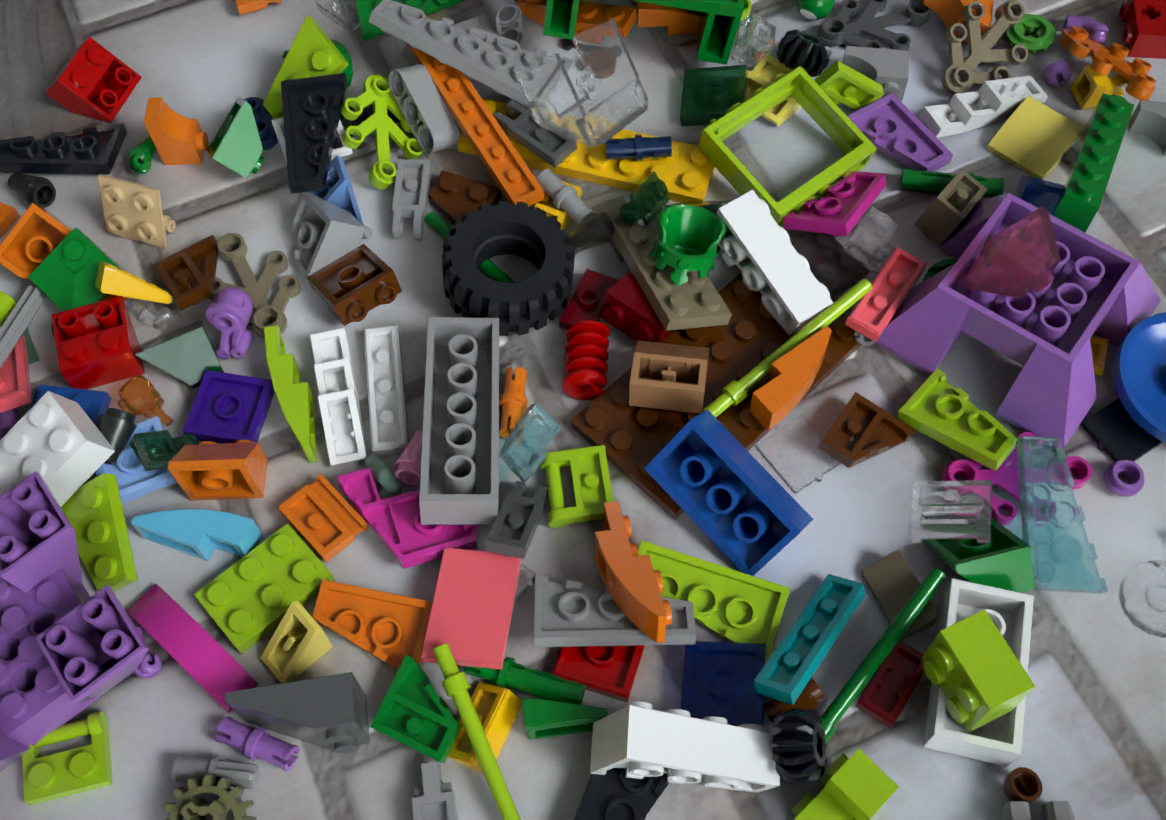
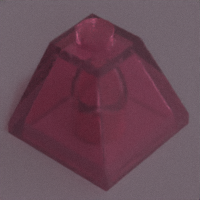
[963,206,1060,298]

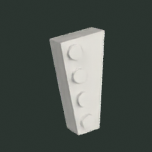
[716,190,833,336]
[590,701,780,793]

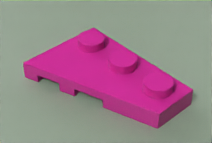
[783,171,886,237]

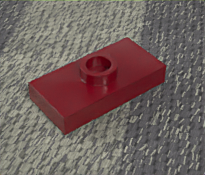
[559,269,618,330]
[855,640,924,729]

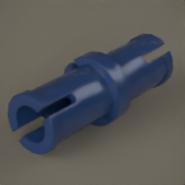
[606,135,672,161]

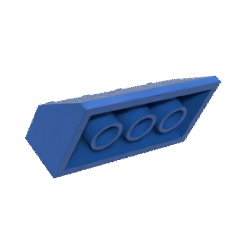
[644,410,813,576]

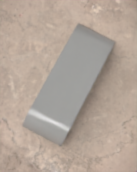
[388,64,460,154]

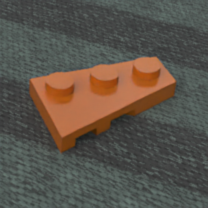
[312,579,433,670]

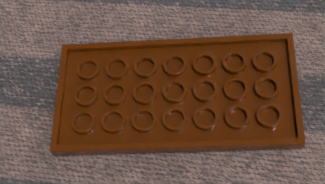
[571,272,862,520]

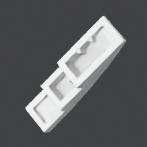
[919,76,1048,138]
[310,328,367,467]

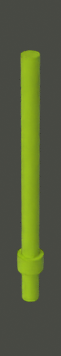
[702,278,873,417]
[433,643,521,820]

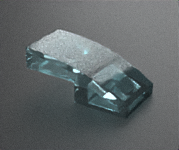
[499,404,560,482]

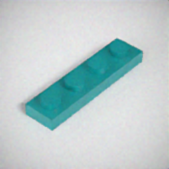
[754,574,865,705]

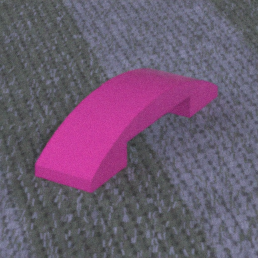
[126,584,258,713]

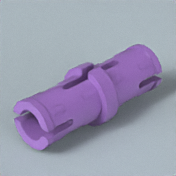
[215,716,300,772]

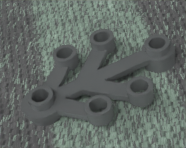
[817,0,932,51]

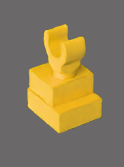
[1070,65,1129,109]

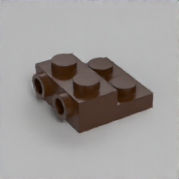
[306,244,402,326]

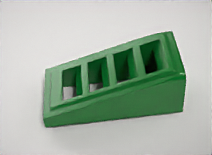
[522,698,608,740]

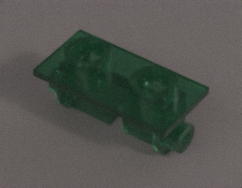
[619,171,670,226]

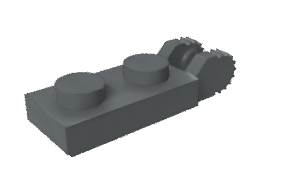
[493,100,577,168]
[486,481,548,559]

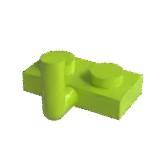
[814,60,884,111]

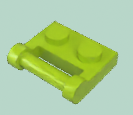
[540,445,614,528]
[22,710,113,805]

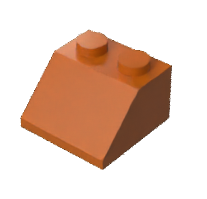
[168,440,268,501]

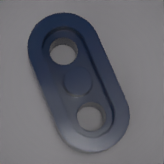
[244,97,278,151]

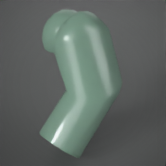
[364,455,402,499]

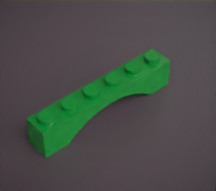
[1052,93,1134,232]

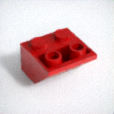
[45,37,142,123]
[52,296,145,390]

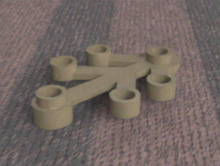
[942,0,1029,94]
[208,233,301,339]

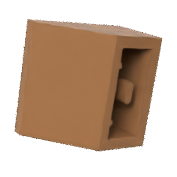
[629,340,709,414]

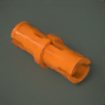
[499,367,528,439]

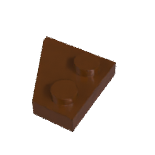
[154,235,219,311]
[818,392,915,468]

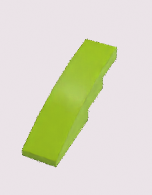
[264,325,317,463]

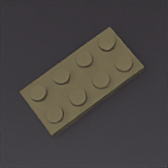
[612,225,732,331]

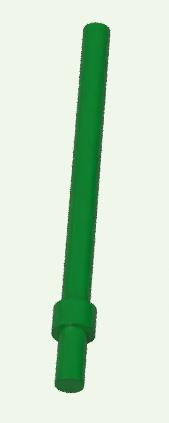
[820,567,946,744]

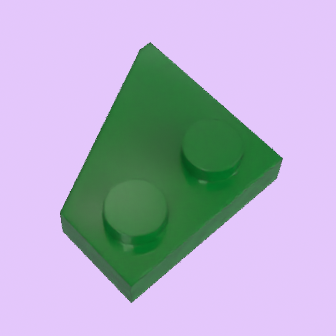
[370,655,463,764]

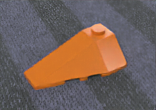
[0,203,132,305]

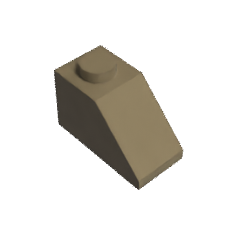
[914,169,988,245]

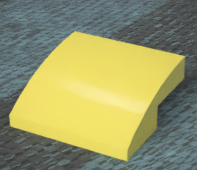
[728,53,801,126]
[987,96,1084,180]

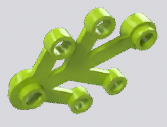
[341,75,424,190]

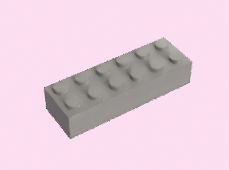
[419,317,499,525]

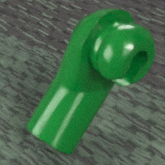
[129,136,157,174]

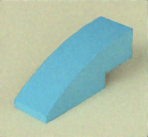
[131,509,262,561]

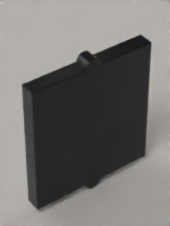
[1080,398,1163,462]

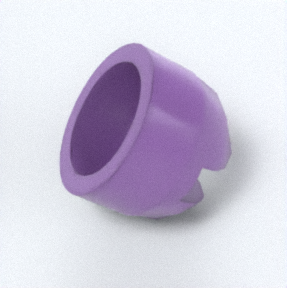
[1043,60,1072,88]

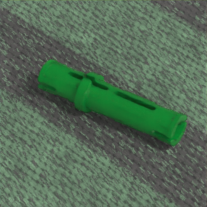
[900,168,1005,198]
[464,656,586,705]

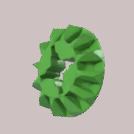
[1005,14,1056,55]

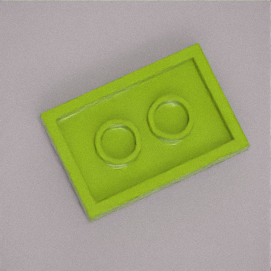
[194,523,335,655]

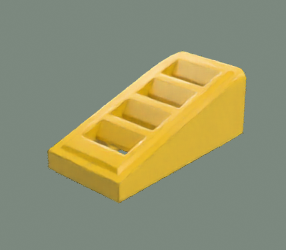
[95,261,173,304]

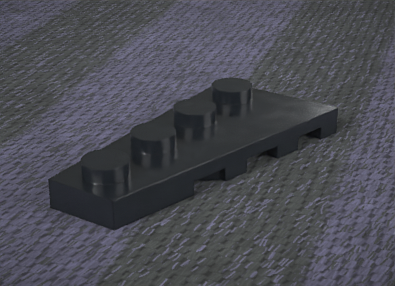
[0,123,127,175]

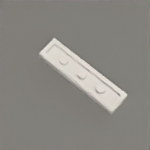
[364,325,409,456]

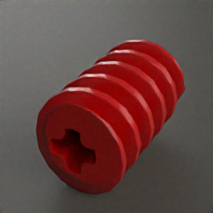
[562,321,610,400]

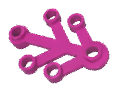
[941,432,1092,526]

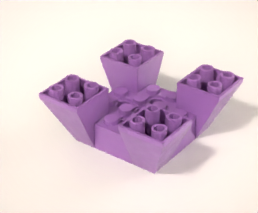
[875,193,1161,452]
[0,471,149,772]

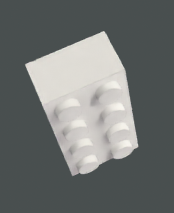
[0,391,115,506]
[923,578,1034,767]

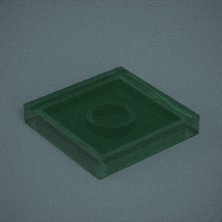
[680,65,748,127]

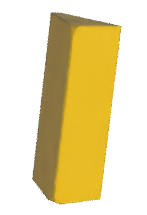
[447,682,523,773]

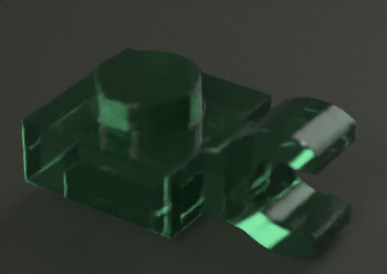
[130,430,200,471]

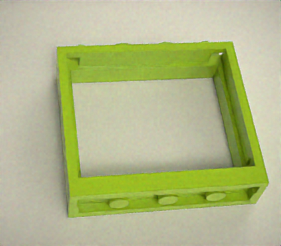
[698,66,877,226]

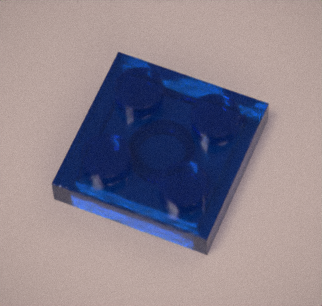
[680,641,767,727]

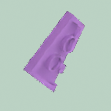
[847,93,953,172]

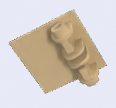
[98,174,176,248]

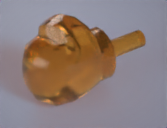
[118,375,173,426]

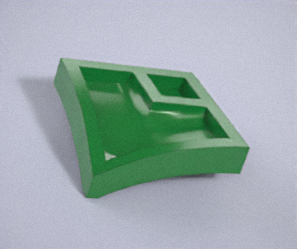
[28,227,125,312]

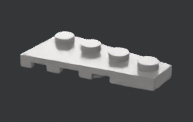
[534,574,696,647]

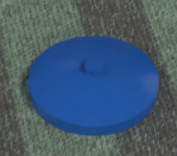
[1113,312,1166,443]

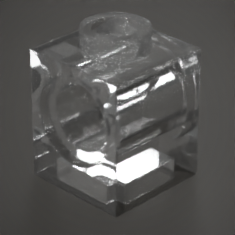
[729,13,776,69]

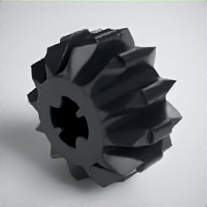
[776,29,832,77]
[770,708,827,783]

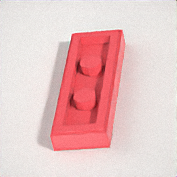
[845,247,928,342]

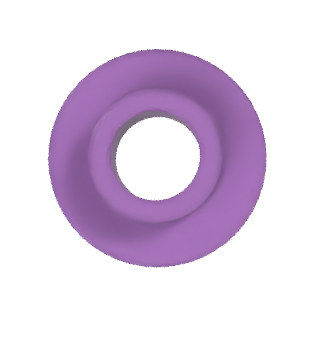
[1104,460,1144,497]

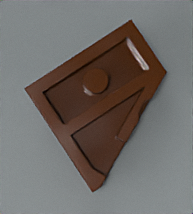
[428,170,502,225]

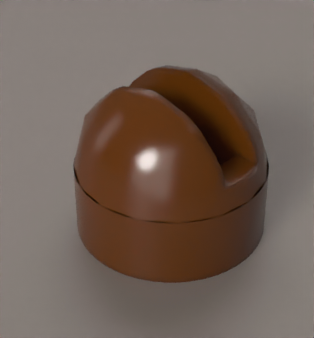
[1003,767,1042,804]

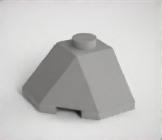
[290,192,365,280]

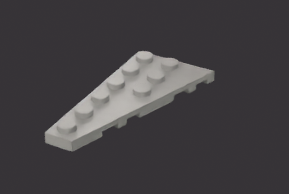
[369,0,573,113]

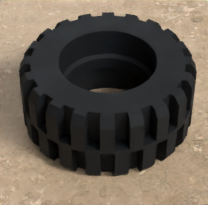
[442,201,575,336]

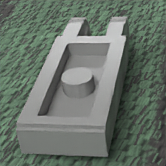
[392,159,432,239]

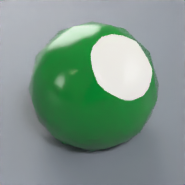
[797,0,835,21]

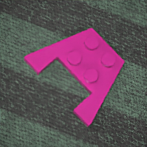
[337,468,477,569]

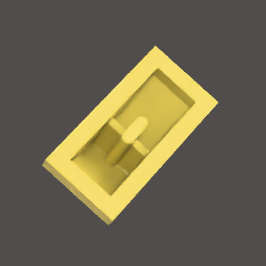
[260,601,333,683]

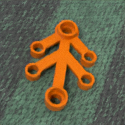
[1060,26,1157,101]

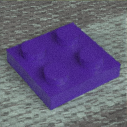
[182,370,275,444]

